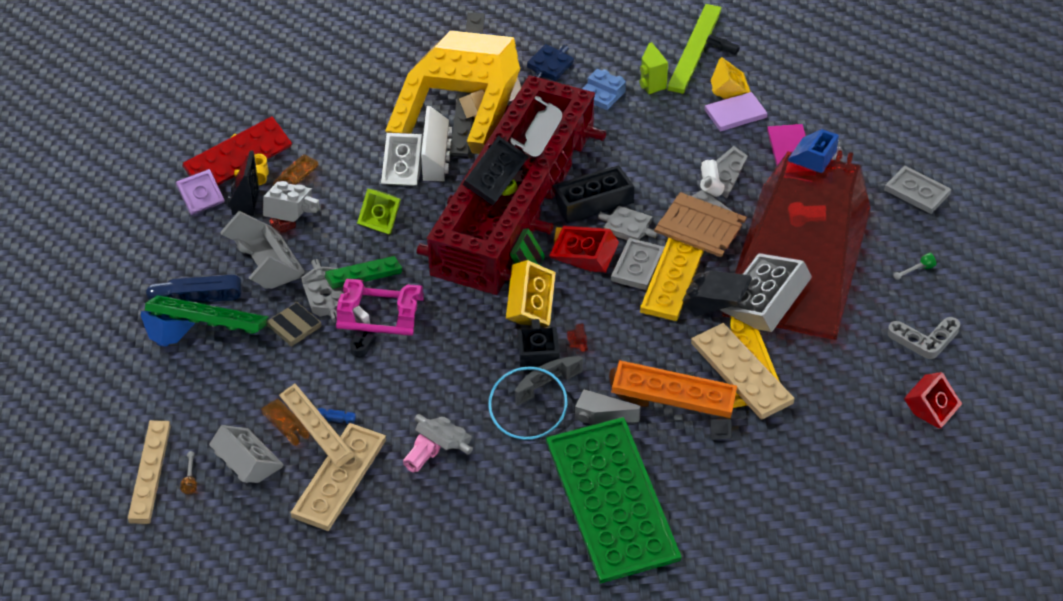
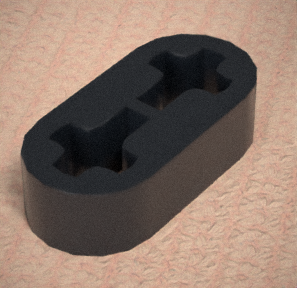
[350,331,376,358]

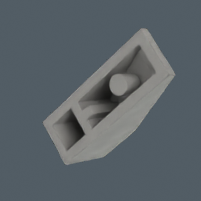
[575,389,641,425]

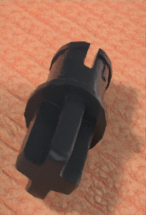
[707,35,740,56]

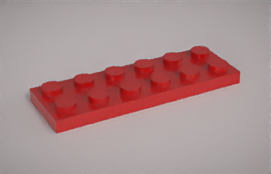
[182,116,292,185]

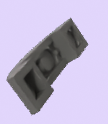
[515,356,583,406]

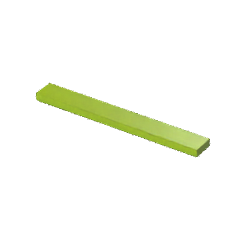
[667,4,722,94]

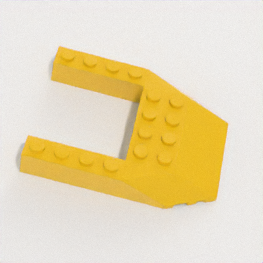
[385,31,520,154]

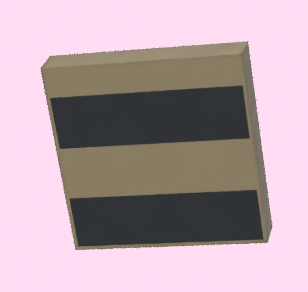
[267,302,322,347]

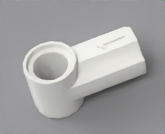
[700,160,724,197]

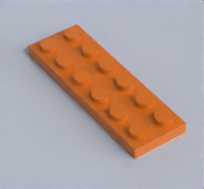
[611,360,737,418]

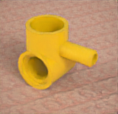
[234,154,269,185]

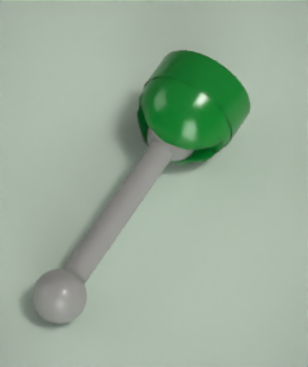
[894,253,937,280]

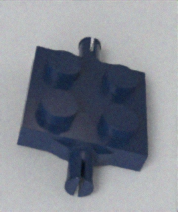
[527,44,574,81]

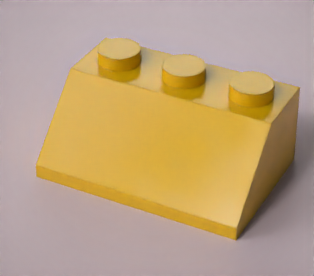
[506,260,556,327]

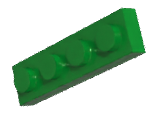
[325,256,402,289]

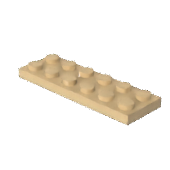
[691,323,795,420]
[291,423,386,531]

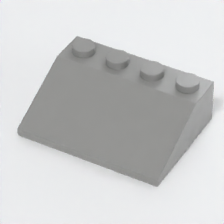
[721,253,812,332]

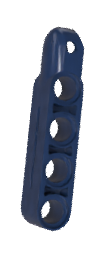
[146,275,241,303]

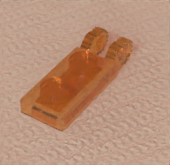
[273,154,319,186]
[261,399,310,446]

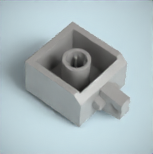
[263,181,319,222]

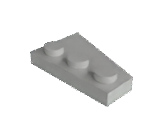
[699,146,748,198]

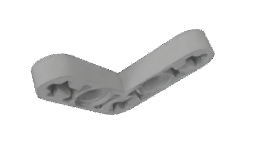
[887,317,960,359]

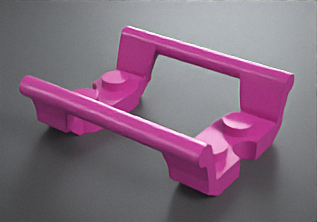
[336,279,424,336]

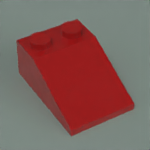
[549,226,619,273]

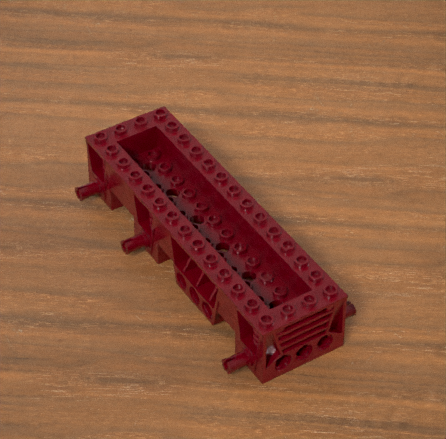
[416,75,607,295]

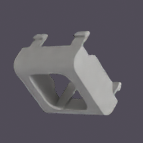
[510,96,562,156]

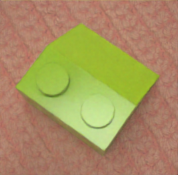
[639,42,668,95]

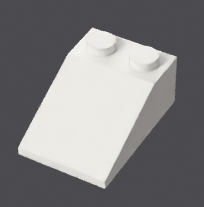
[381,133,423,186]

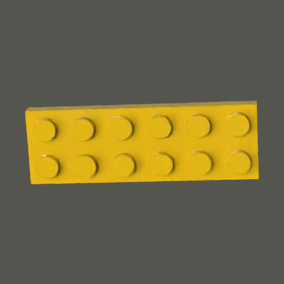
[640,238,704,321]

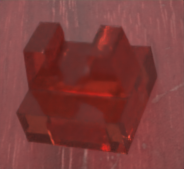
[567,323,588,351]

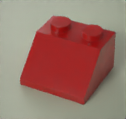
[904,372,962,429]

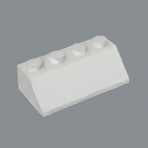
[421,106,452,181]

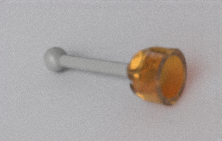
[180,451,197,494]

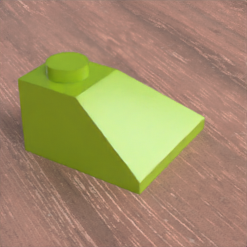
[357,188,401,234]

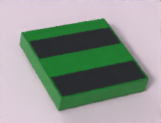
[510,228,545,266]

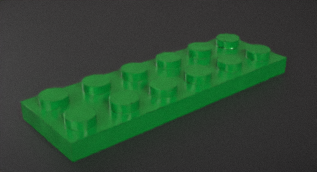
[145,295,269,334]

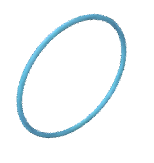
[488,367,568,440]

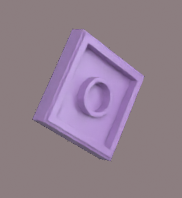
[176,169,225,215]

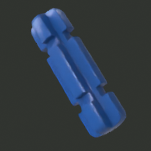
[317,408,356,424]

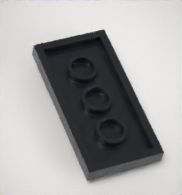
[462,136,529,206]

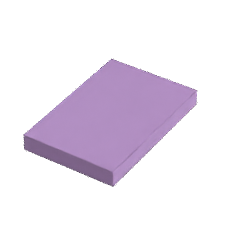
[705,92,767,131]

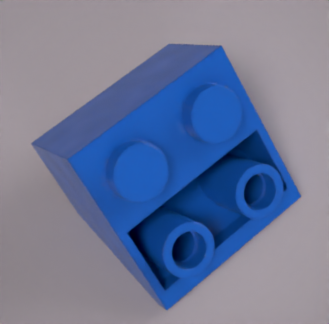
[788,129,839,173]

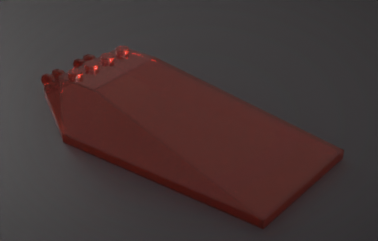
[722,150,871,340]

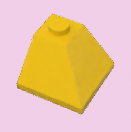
[711,57,751,99]

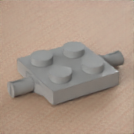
[598,206,658,240]
[414,414,473,455]

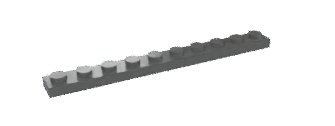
[450,12,485,158]

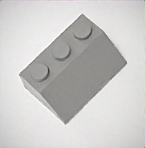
[209,425,284,483]

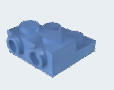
[582,69,626,110]

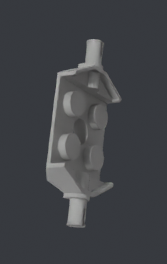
[301,259,344,323]

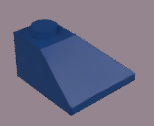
[141,311,195,347]

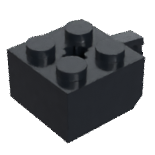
[517,319,560,371]

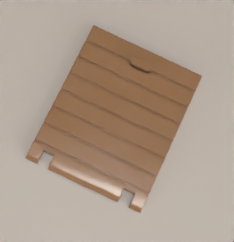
[654,192,747,257]

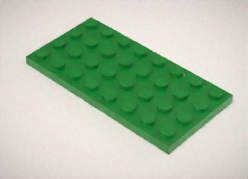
[546,417,682,584]

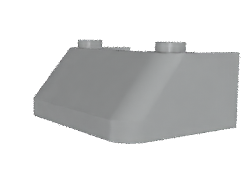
[220,211,305,289]

